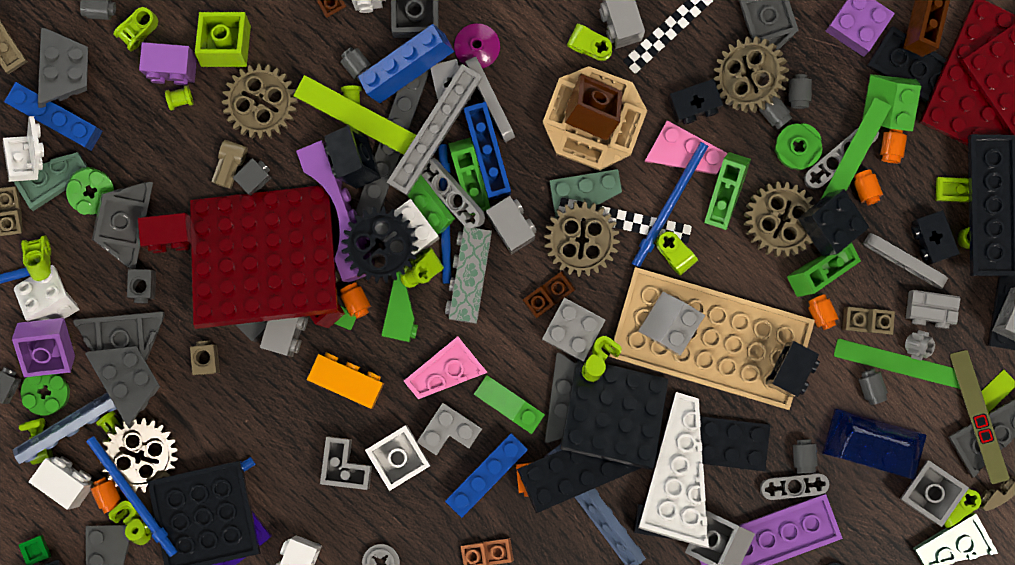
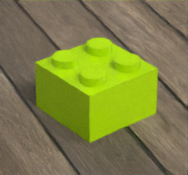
[195,12,251,67]

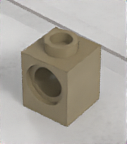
[190,341,220,375]

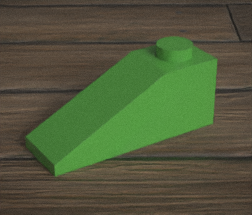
[448,137,490,215]
[704,152,751,230]
[787,242,861,297]
[382,272,418,343]
[474,375,545,434]

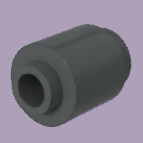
[80,0,116,20]
[340,47,372,83]
[788,74,812,109]
[759,97,792,129]
[858,369,888,405]
[793,439,818,473]

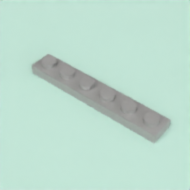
[387,64,482,196]

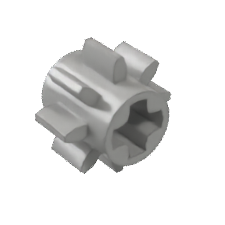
[905,330,935,361]

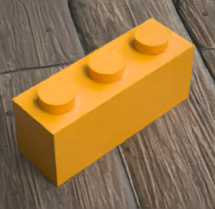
[307,352,384,409]

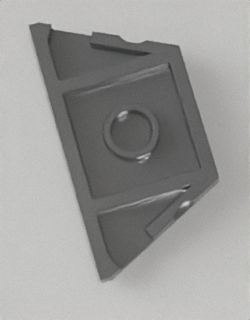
[739,0,799,63]
[38,28,88,108]
[92,182,153,269]
[73,312,165,361]
[85,346,160,428]
[545,353,576,443]

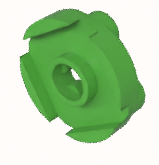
[775,123,823,171]
[66,167,114,215]
[21,373,70,415]

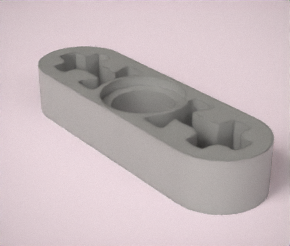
[760,473,829,500]

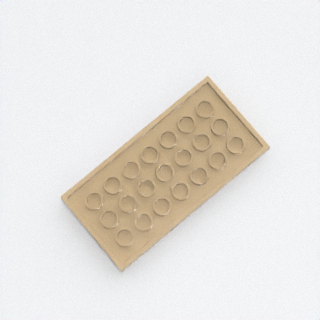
[609,267,815,410]

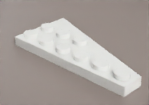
[639,392,709,549]

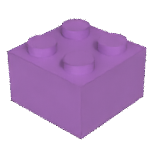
[826,0,895,57]
[139,42,197,86]
[12,318,75,377]

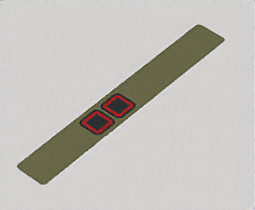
[950,350,1010,484]

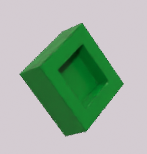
[19,535,51,565]

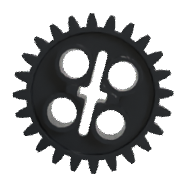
[341,207,419,284]

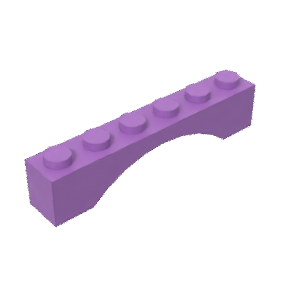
[296,140,375,283]

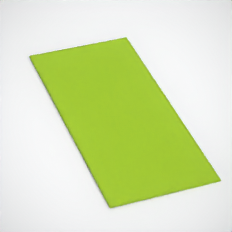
[981,370,1015,413]

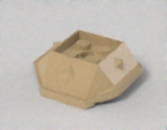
[543,66,647,170]

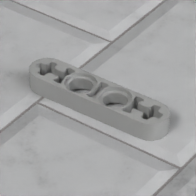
[465,56,515,142]
[804,128,879,190]
[421,157,485,228]
[863,233,948,289]

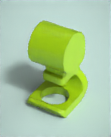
[582,336,622,382]
[19,418,53,465]
[109,501,151,545]

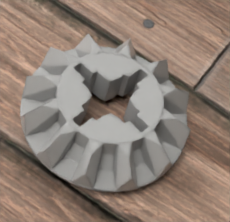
[362,544,400,565]

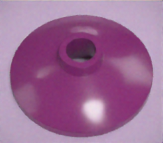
[454,24,500,69]

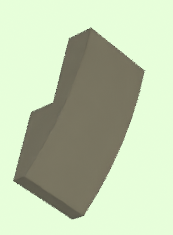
[0,186,22,236]
[842,307,895,335]
[978,476,1015,511]

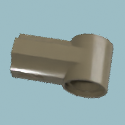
[211,139,248,189]

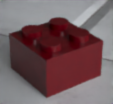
[138,213,191,254]

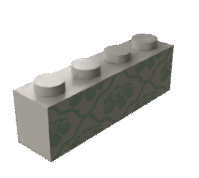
[445,226,492,324]

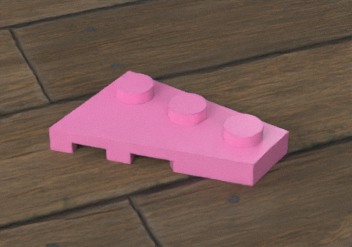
[645,121,728,175]
[404,336,488,399]

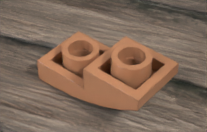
[461,538,514,565]

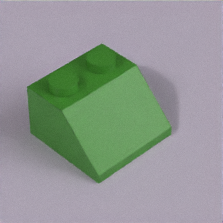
[862,74,921,131]

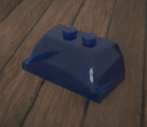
[822,409,927,480]

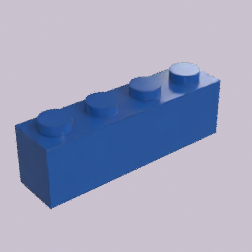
[358,24,454,103]
[4,82,103,151]
[464,102,511,201]
[445,433,528,518]

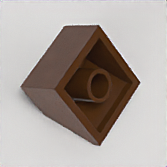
[565,74,623,141]

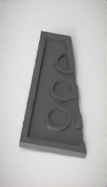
[948,399,1015,478]
[86,525,130,565]

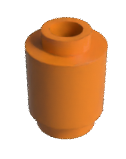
[880,129,907,164]
[853,169,883,206]
[340,282,371,319]
[808,294,839,331]
[90,477,121,514]

